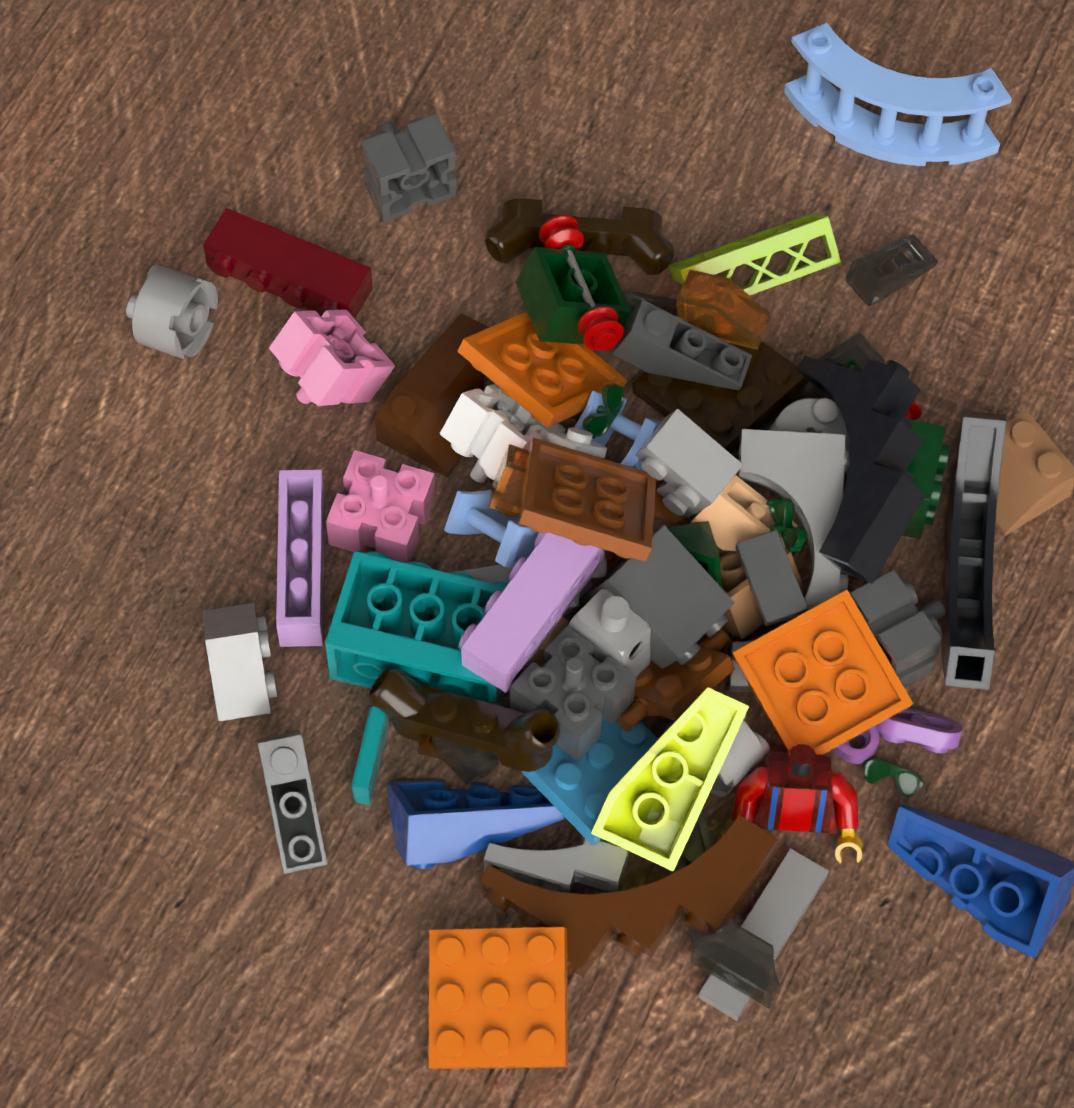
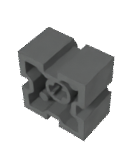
[361,114,457,223]
[850,570,946,688]
[510,626,636,761]

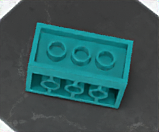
[325,551,509,706]

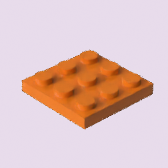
[457,311,627,428]
[732,590,913,763]
[429,927,568,1069]

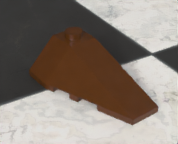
[375,313,489,478]

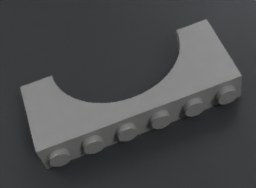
[728,429,850,692]

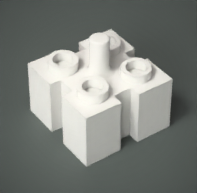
[440,384,566,483]

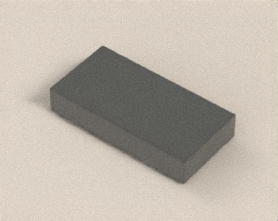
[735,530,808,626]

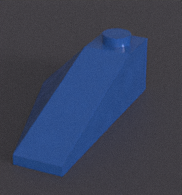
[387,779,566,869]
[887,804,1074,958]

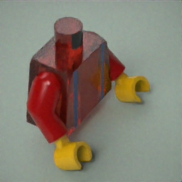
[732,744,863,863]

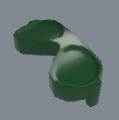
[582,383,625,439]
[766,498,807,552]
[864,757,924,798]

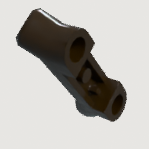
[485,198,674,275]
[369,667,561,772]

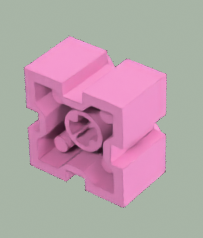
[269,309,395,406]
[326,450,436,563]

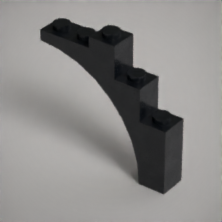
[796,356,926,584]
[940,411,1006,690]

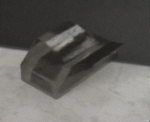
[691,922,780,1009]

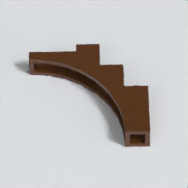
[479,815,778,978]

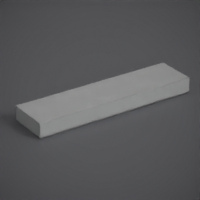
[698,848,829,1021]

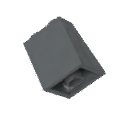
[579,525,735,669]

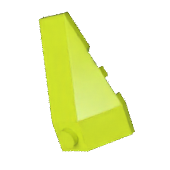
[591,687,749,871]

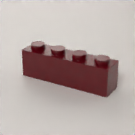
[203,208,373,319]

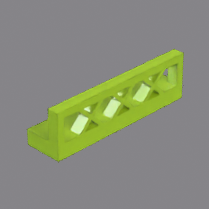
[668,212,841,316]

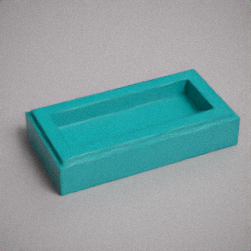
[352,706,390,806]

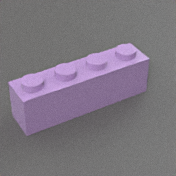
[276,470,325,647]
[459,532,605,693]

